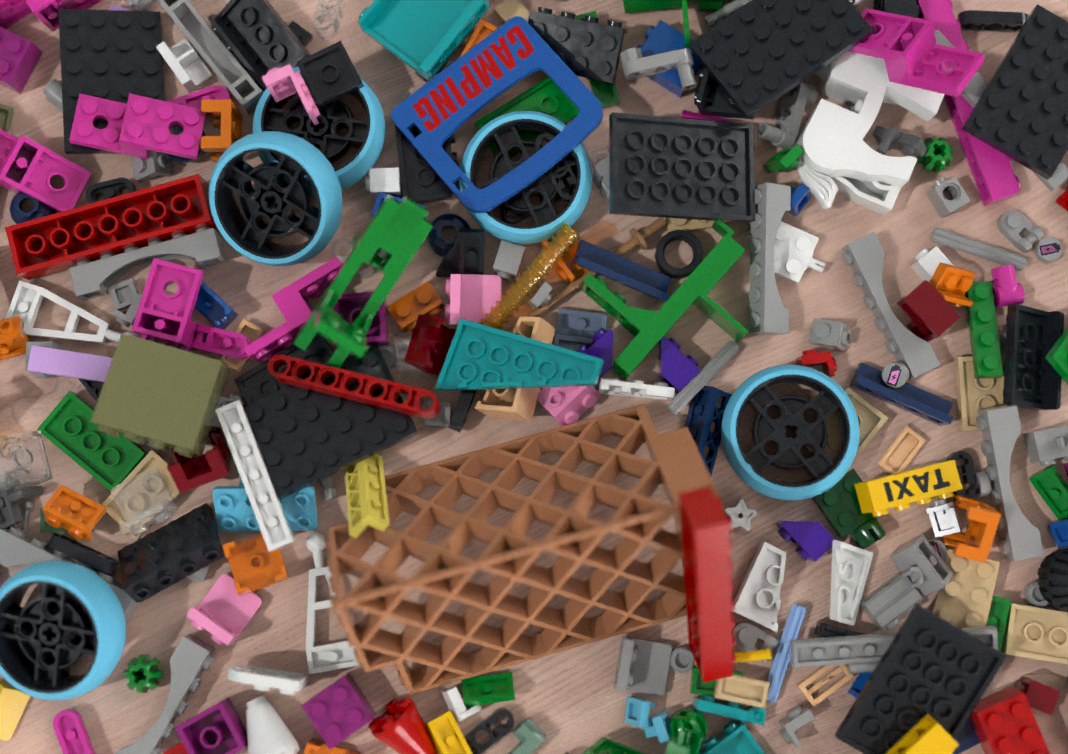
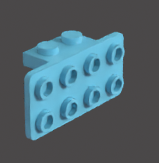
[212,479,318,532]

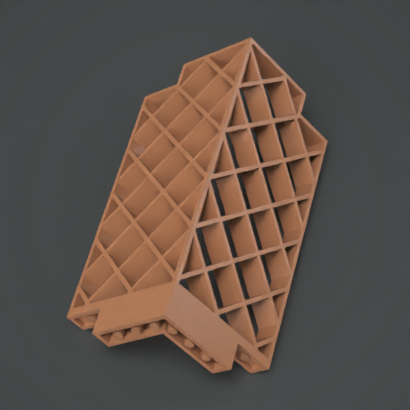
[325,403,719,695]

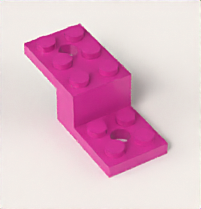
[0,0,102,32]
[849,8,984,97]
[69,93,206,160]
[0,129,92,212]
[243,256,343,363]
[132,258,205,352]

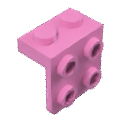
[262,64,320,125]
[445,274,502,325]
[537,386,601,427]
[186,573,263,646]

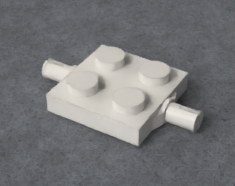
[745,221,826,283]

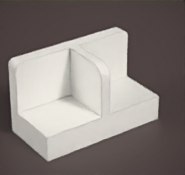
[156,39,212,93]

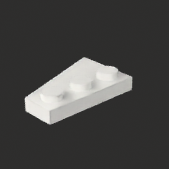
[598,378,675,400]

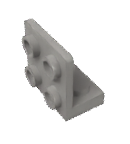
[614,636,672,696]

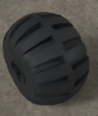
[1037,548,1068,612]

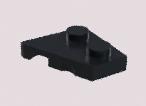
[436,228,485,277]

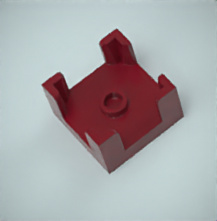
[404,314,456,379]
[167,429,231,493]

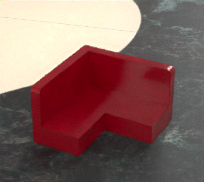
[897,280,961,342]

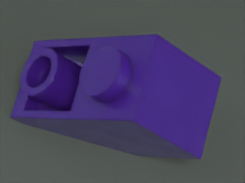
[576,326,613,380]
[658,336,701,394]
[776,521,836,562]

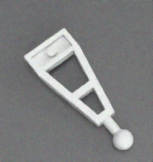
[5,280,140,343]
[306,533,361,674]

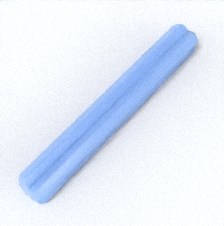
[767,604,806,703]

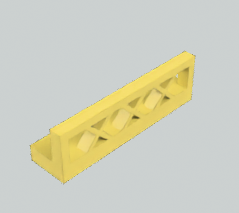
[345,454,390,538]

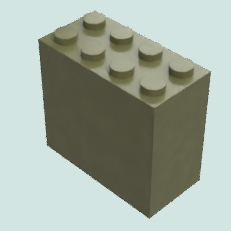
[91,333,230,459]

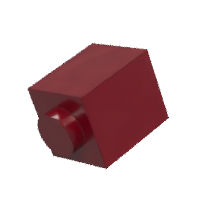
[1014,676,1061,716]

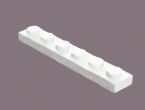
[215,400,295,552]

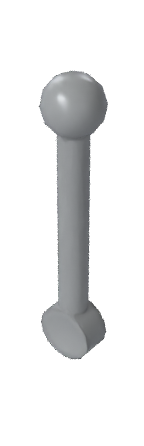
[22,501,34,536]

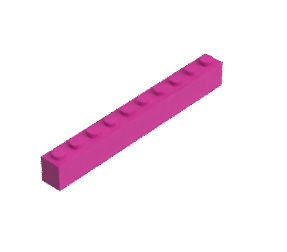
[916,0,1021,207]

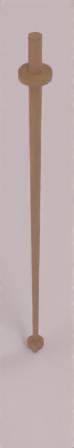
[404,217,667,402]

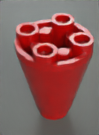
[368,696,438,754]

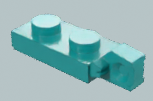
[692,695,766,725]

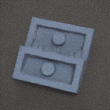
[554,307,608,351]

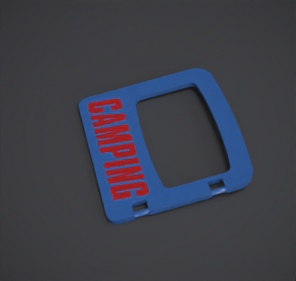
[391,16,603,213]

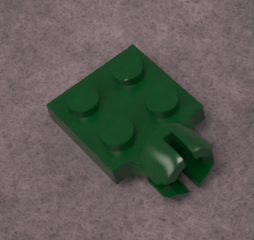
[812,468,886,549]

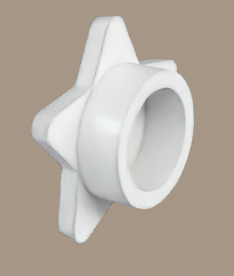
[724,499,757,531]

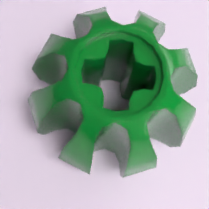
[916,136,954,173]
[123,654,163,693]
[669,708,708,741]

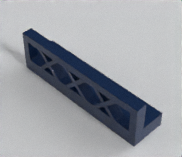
[571,240,672,302]
[850,362,953,426]
[684,386,732,477]

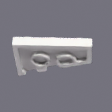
[830,540,873,626]
[732,541,787,632]

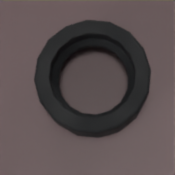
[655,230,703,279]

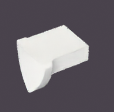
[441,687,482,722]

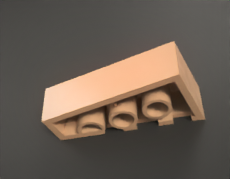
[475,316,556,422]

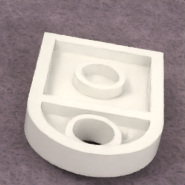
[227,665,310,695]

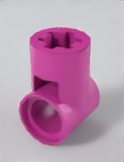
[991,265,1025,308]

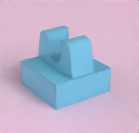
[624,696,655,728]
[643,710,672,743]

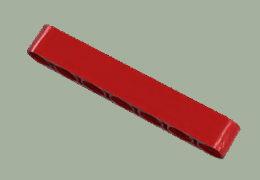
[268,354,441,419]

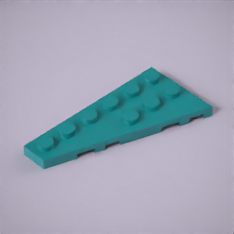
[435,318,604,391]

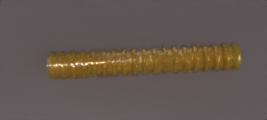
[480,223,580,329]

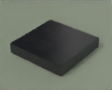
[296,41,364,108]

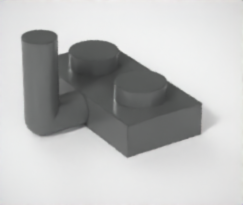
[873,125,927,157]
[0,474,44,529]

